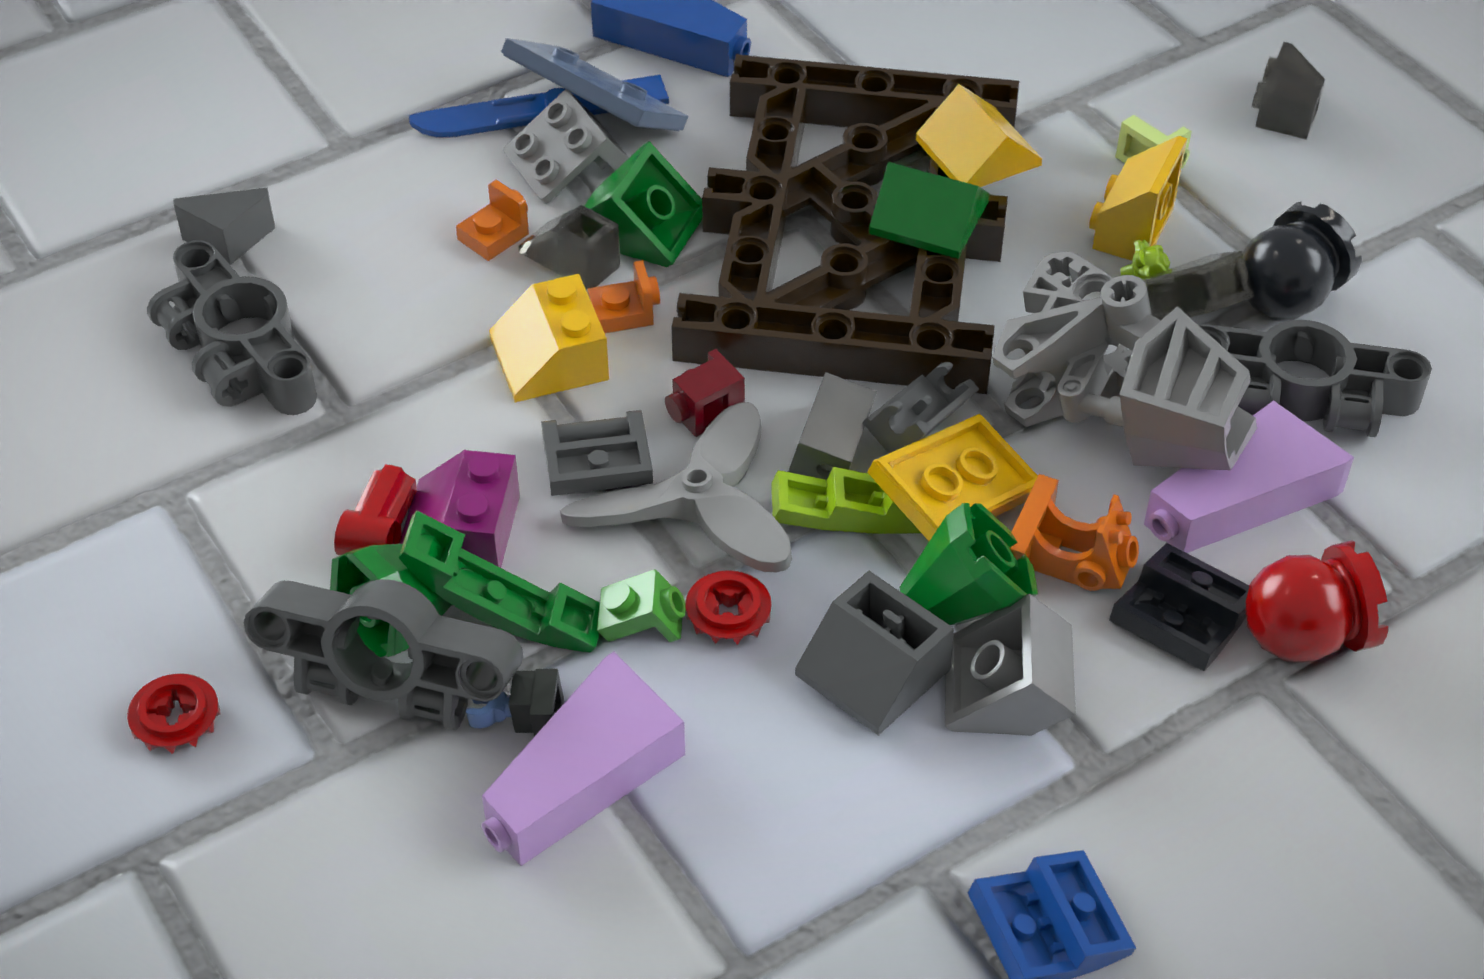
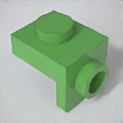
[597,569,686,642]

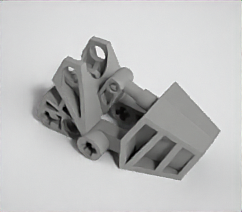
[992,251,1257,470]

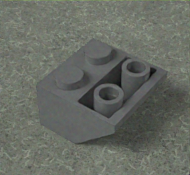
[795,571,954,736]

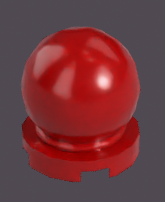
[1246,541,1389,662]

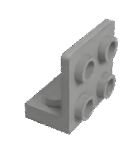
[503,89,629,203]

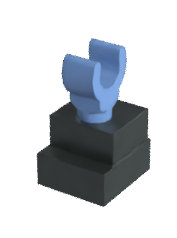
[466,669,564,737]

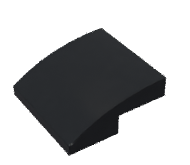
[1109,543,1250,672]

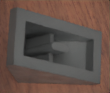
[173,187,275,265]

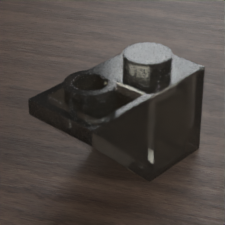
[1252,42,1325,140]
[518,205,620,290]
[1142,251,1255,320]

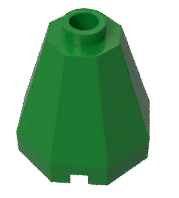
[899,503,1039,627]
[330,544,452,657]

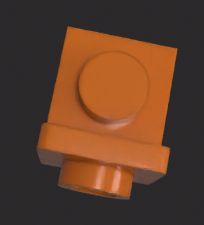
[456,180,529,261]
[587,260,660,333]

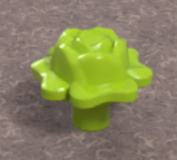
[1120,239,1171,293]

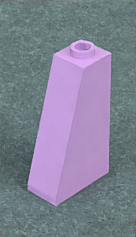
[1144,400,1354,553]
[482,652,685,866]

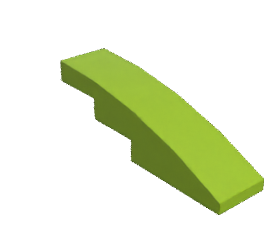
[771,467,921,534]

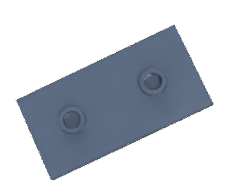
[501,38,689,131]

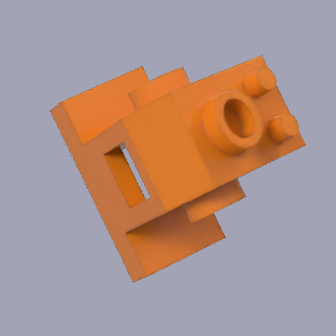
[1009,474,1139,591]

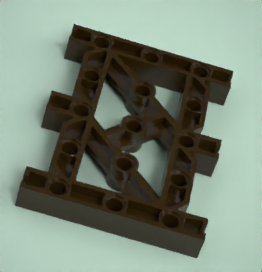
[671,54,1019,394]

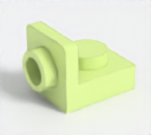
[1115,115,1192,169]

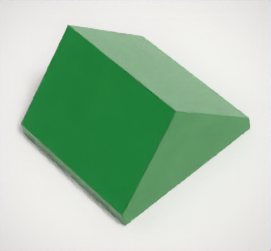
[869,162,990,259]

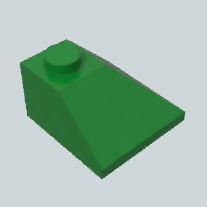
[576,141,702,268]

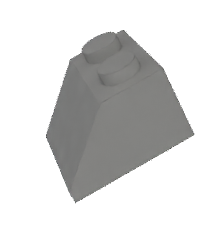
[945,594,1076,736]

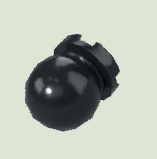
[1238,202,1362,320]

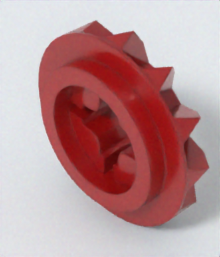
[685,570,772,645]
[127,673,221,755]

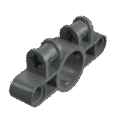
[147,240,317,415]
[1199,320,1432,437]
[243,579,523,731]

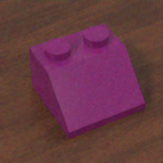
[399,450,520,568]

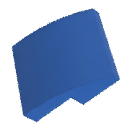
[967,850,1136,979]

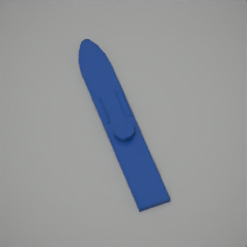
[409,75,669,137]

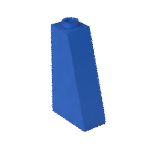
[591,0,751,78]

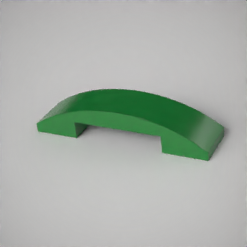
[398,511,600,653]

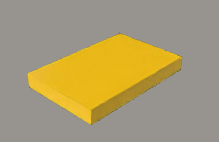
[867,413,1038,541]

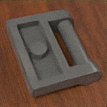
[541,410,653,496]

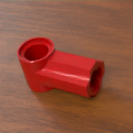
[334,464,417,556]

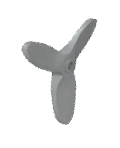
[560,402,792,572]

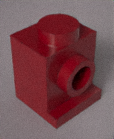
[665,349,745,437]

